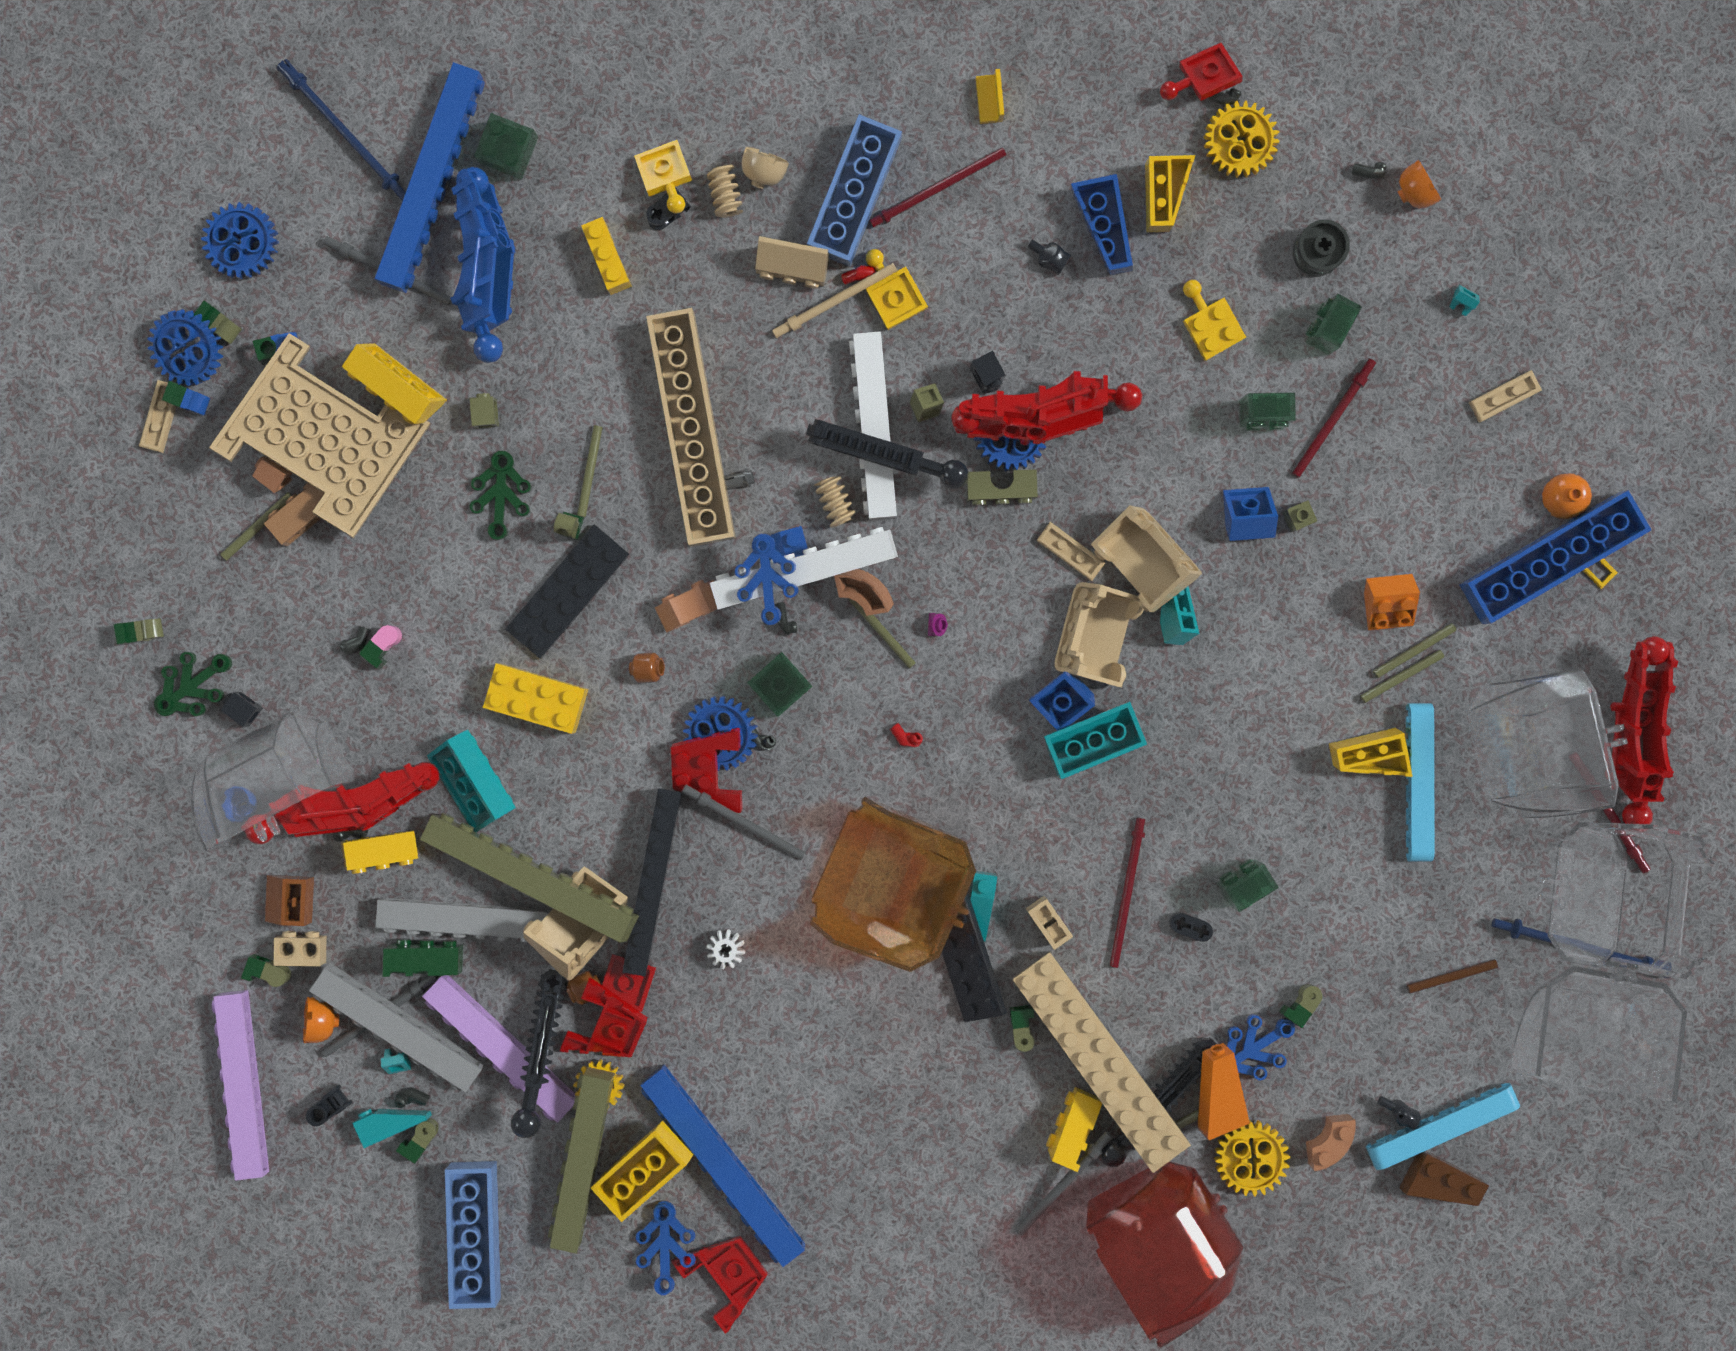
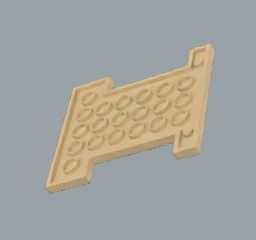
[209,333,430,539]

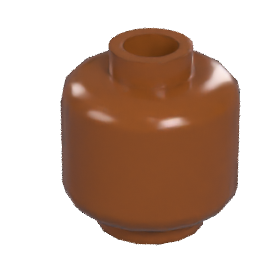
[629,652,665,683]
[566,971,602,1005]

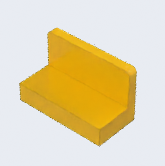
[975,69,1004,124]

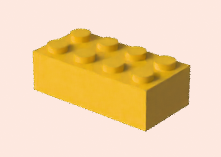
[483,663,589,734]
[591,1121,693,1222]

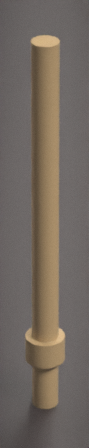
[772,263,897,338]

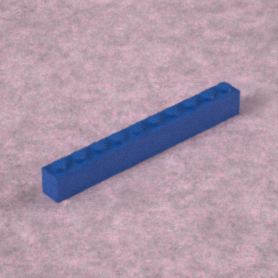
[375,62,485,293]
[640,1064,805,1267]

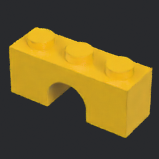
[581,217,632,295]

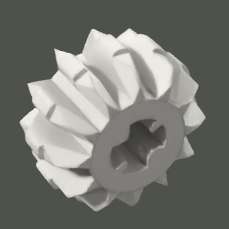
[706,929,746,969]

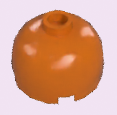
[1397,160,1441,209]
[1542,473,1592,520]
[303,997,339,1043]

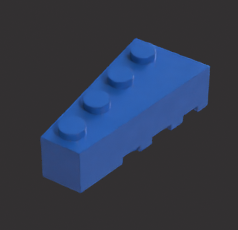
[1071,174,1133,275]

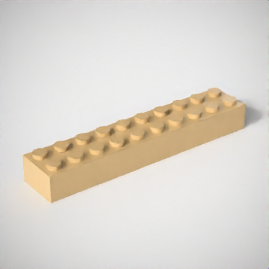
[646,308,736,547]
[1013,951,1191,1173]

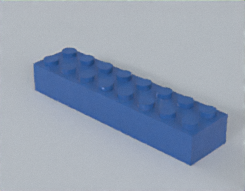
[1459,490,1651,624]

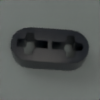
[1170,912,1213,942]

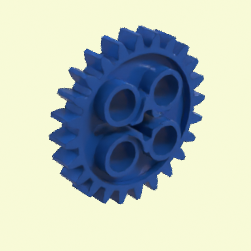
[201,202,279,279]
[147,309,223,386]
[974,436,1046,472]
[683,696,758,771]

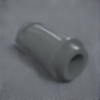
[724,469,755,490]

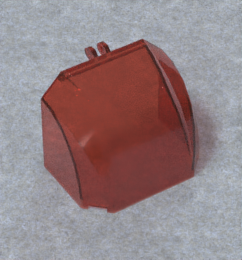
[1086,1161,1243,1348]

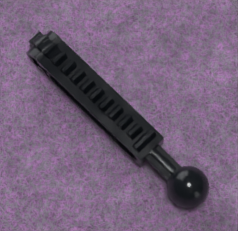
[806,419,969,489]
[511,969,567,1138]
[1099,1037,1217,1167]

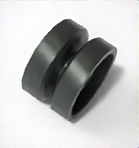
[1292,220,1350,276]

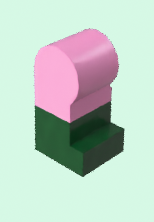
[359,625,402,669]

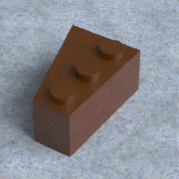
[1399,1151,1489,1206]

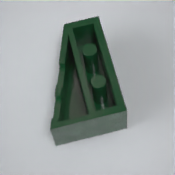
[382,938,463,977]

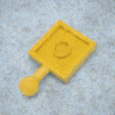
[634,140,692,214]
[865,249,928,330]
[1183,280,1246,361]

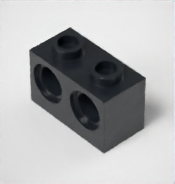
[970,350,1006,393]

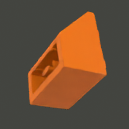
[1364,574,1420,631]

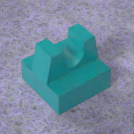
[1449,285,1480,316]
[381,1049,411,1074]

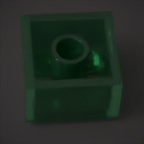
[474,113,539,180]
[1305,293,1362,355]
[1239,393,1296,431]
[747,652,813,717]
[1216,859,1279,913]

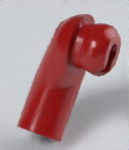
[841,265,876,285]
[889,723,923,748]

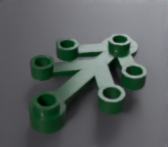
[470,451,532,540]
[154,652,232,716]

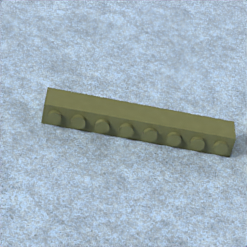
[548,1067,615,1254]

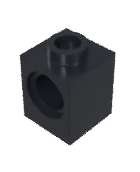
[220,692,263,727]

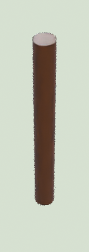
[1406,959,1498,994]

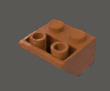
[265,875,314,926]

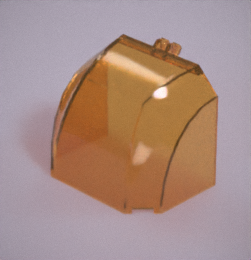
[810,797,976,972]

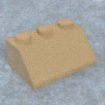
[755,236,829,289]

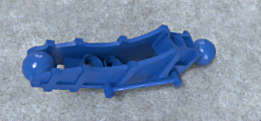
[450,167,516,363]

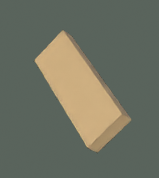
[1469,370,1542,423]
[139,380,176,453]
[1036,522,1106,581]

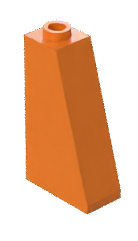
[1198,1043,1250,1140]

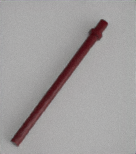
[869,147,1006,228]
[1109,817,1146,968]

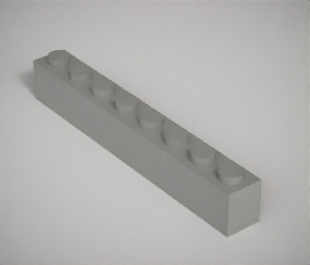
[376,897,551,943]
[309,963,485,1092]

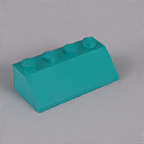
[1044,701,1147,780]
[427,729,516,833]

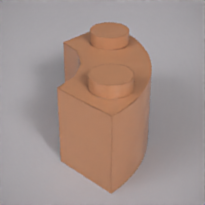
[252,456,293,493]
[834,569,894,616]
[655,580,717,632]
[1306,1114,1356,1171]

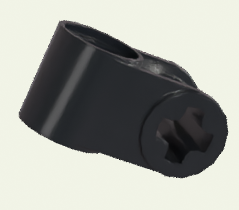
[646,188,691,230]
[306,1084,353,1126]

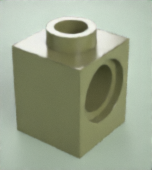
[910,383,944,422]
[470,393,499,429]
[1282,500,1317,532]

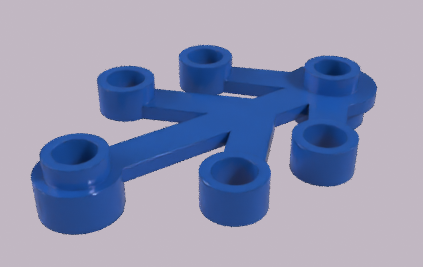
[735,534,798,625]
[1227,1014,1295,1081]
[636,1201,696,1295]

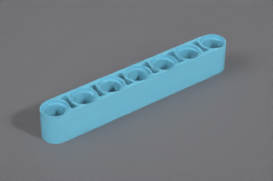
[1406,703,1435,862]
[1366,1083,1520,1170]

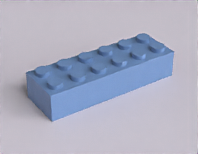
[807,114,902,267]
[445,1161,501,1309]

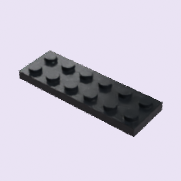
[505,524,630,659]
[922,881,1007,1023]

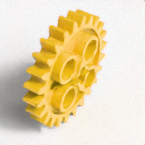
[1203,101,1280,178]
[1214,1119,1290,1197]

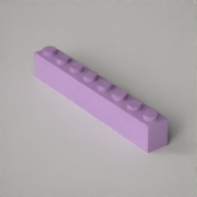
[422,975,576,1123]
[212,990,269,1180]

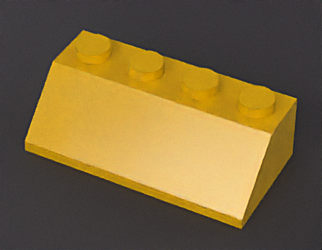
[342,343,447,424]

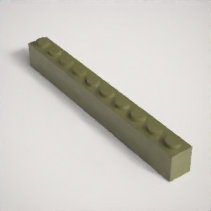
[420,813,639,943]

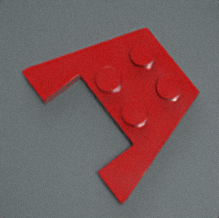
[671,728,742,813]
[560,978,648,1057]
[672,1236,768,1334]

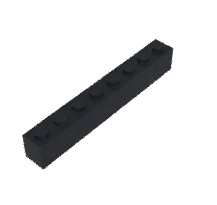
[622,788,682,976]

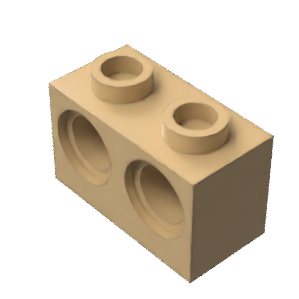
[1025,896,1073,950]
[274,931,326,966]

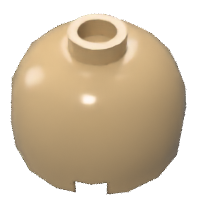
[742,147,789,189]

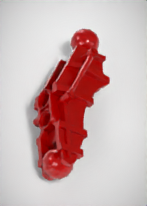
[951,371,1142,445]
[1606,636,1679,830]
[245,762,439,845]

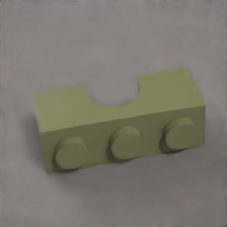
[966,469,1038,506]

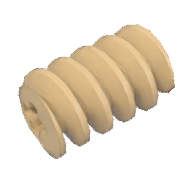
[707,165,744,218]
[813,476,855,528]

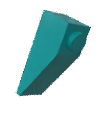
[1160,586,1200,645]
[969,870,998,942]
[352,1108,432,1148]

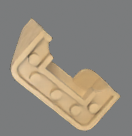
[1091,506,1202,612]
[1055,582,1144,688]
[523,866,628,981]

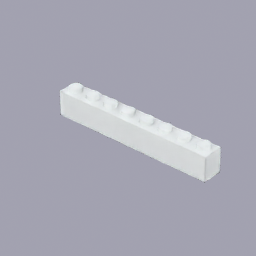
[849,331,897,520]
[710,527,898,609]

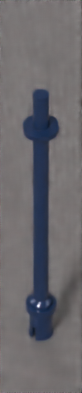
[277,59,406,201]
[1491,918,1673,978]

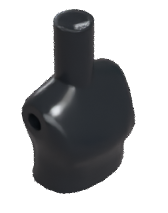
[1028,239,1071,275]
[1377,1096,1421,1129]

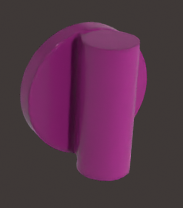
[928,613,948,636]

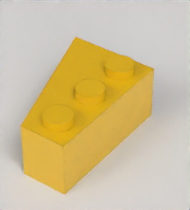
[1145,155,1196,232]
[1329,728,1413,777]
[341,830,418,874]
[1046,1087,1102,1172]

